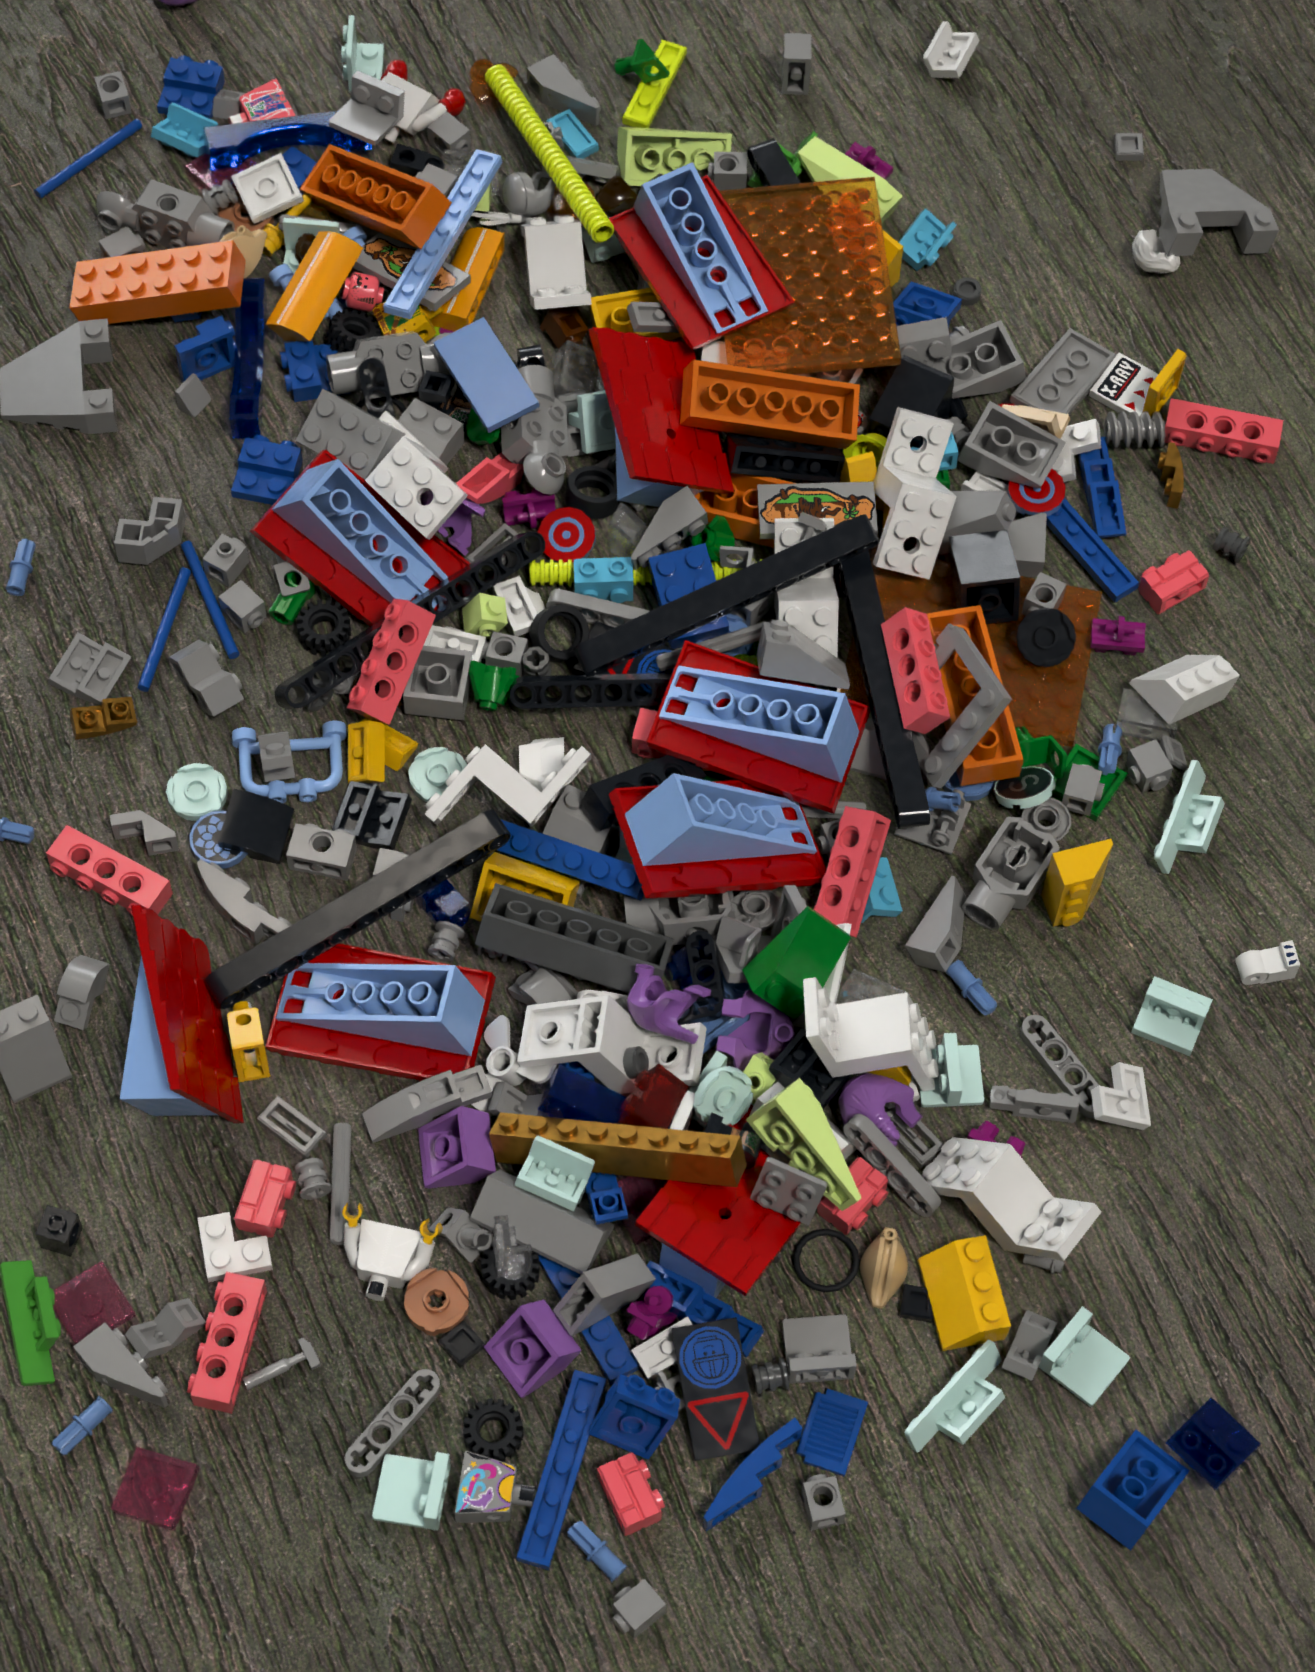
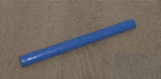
[34,118,143,199]
[181,541,240,659]
[137,567,191,692]

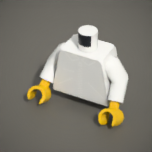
[342,1202,443,1301]

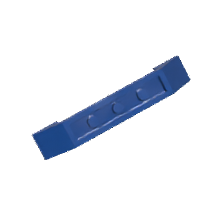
[558,1061,628,1225]

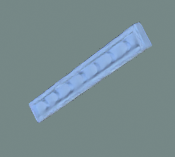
[383,149,502,319]

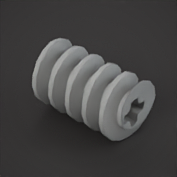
[1104,411,1165,448]

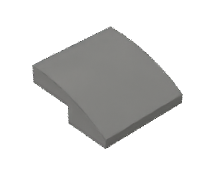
[48,632,131,705]

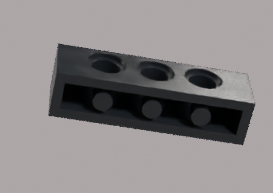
[723,434,845,483]
[581,755,706,831]

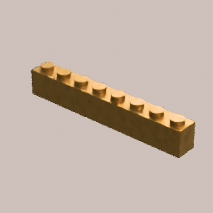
[489,1112,747,1187]

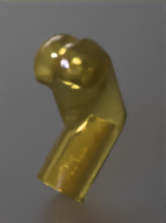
[301,203,332,221]

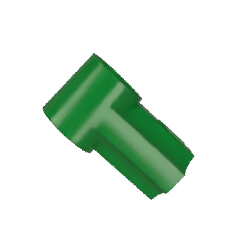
[269,572,316,626]

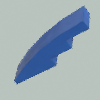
[1078,437,1126,538]
[643,1261,764,1358]
[703,1418,803,1532]

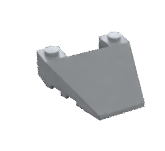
[1159,169,1279,256]
[0,318,118,434]

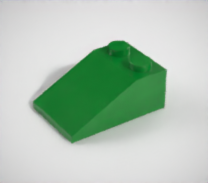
[742,906,851,1020]

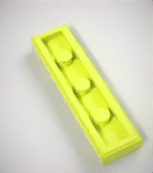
[622,40,687,128]

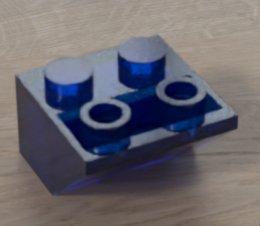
[1166,1397,1261,1490]

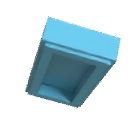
[546,109,599,159]

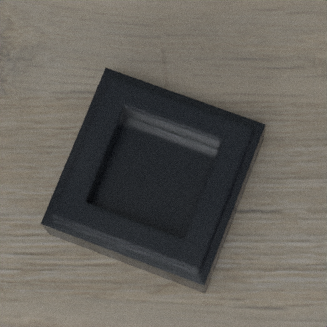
[899,1284,933,1323]
[439,1320,485,1368]

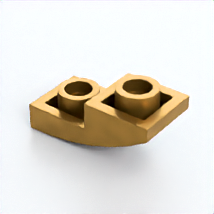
[1157,442,1184,509]
[70,697,137,740]

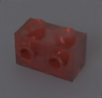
[618,1064,689,1129]

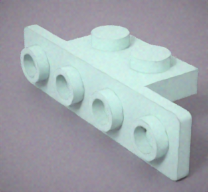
[1154,760,1225,874]
[904,1339,1005,1453]

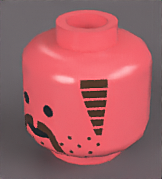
[341,272,384,312]

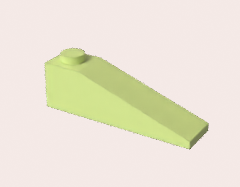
[617,127,732,186]
[797,136,903,226]
[745,1078,861,1211]

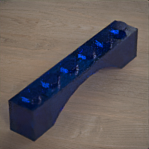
[203,110,373,170]
[229,278,267,438]

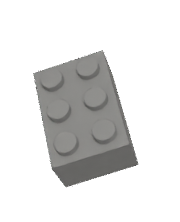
[296,389,405,479]

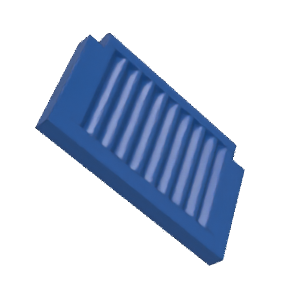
[796,1388,868,1477]

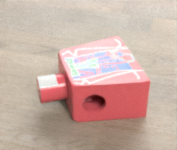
[228,79,298,142]

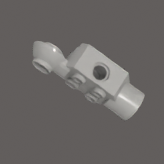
[96,179,235,249]
[326,331,452,399]
[501,365,569,495]
[962,798,1071,930]
[624,890,780,946]

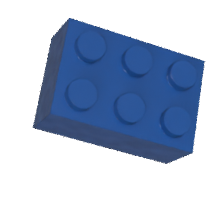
[648,543,729,649]

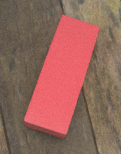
[456,452,524,504]

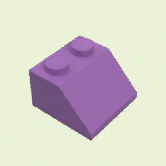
[418,1106,496,1188]
[484,1300,582,1398]

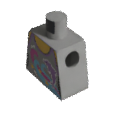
[455,1451,535,1523]

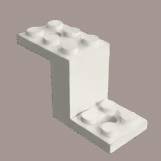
[520,214,592,310]
[873,407,957,579]
[365,410,468,540]
[774,518,839,657]
[425,744,591,827]
[803,977,939,1092]
[517,995,707,1094]
[922,1137,1101,1261]

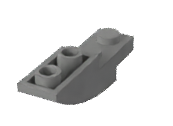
[197,859,292,945]
[362,1065,492,1143]

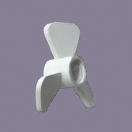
[471,1015,557,1116]

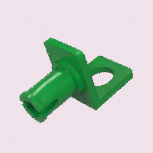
[614,39,669,83]
[1015,726,1067,778]

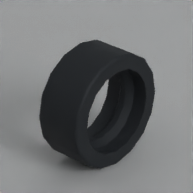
[565,466,619,519]
[530,604,590,663]

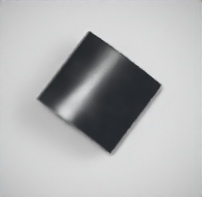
[332,781,412,850]
[218,789,295,864]
[769,1028,851,1109]

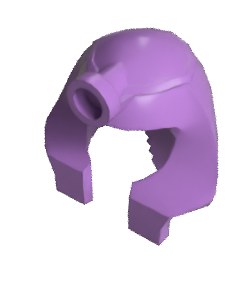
[420,490,485,556]
[627,964,711,1044]
[716,990,795,1070]
[838,1073,923,1147]

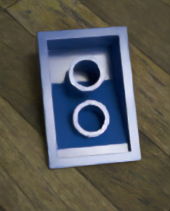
[1076,1430,1190,1551]

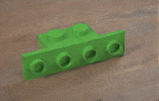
[0,1260,61,1386]

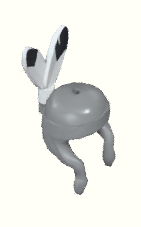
[471,171,555,225]

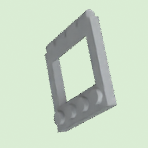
[911,623,1012,789]

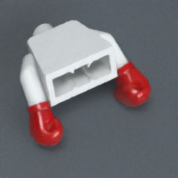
[381,60,465,144]

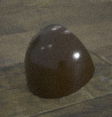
[596,175,638,217]

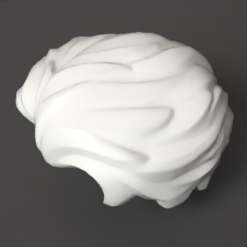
[1132,230,1180,273]

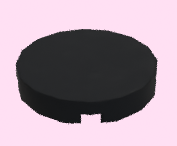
[1016,607,1076,667]

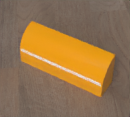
[430,227,505,332]
[266,231,363,341]

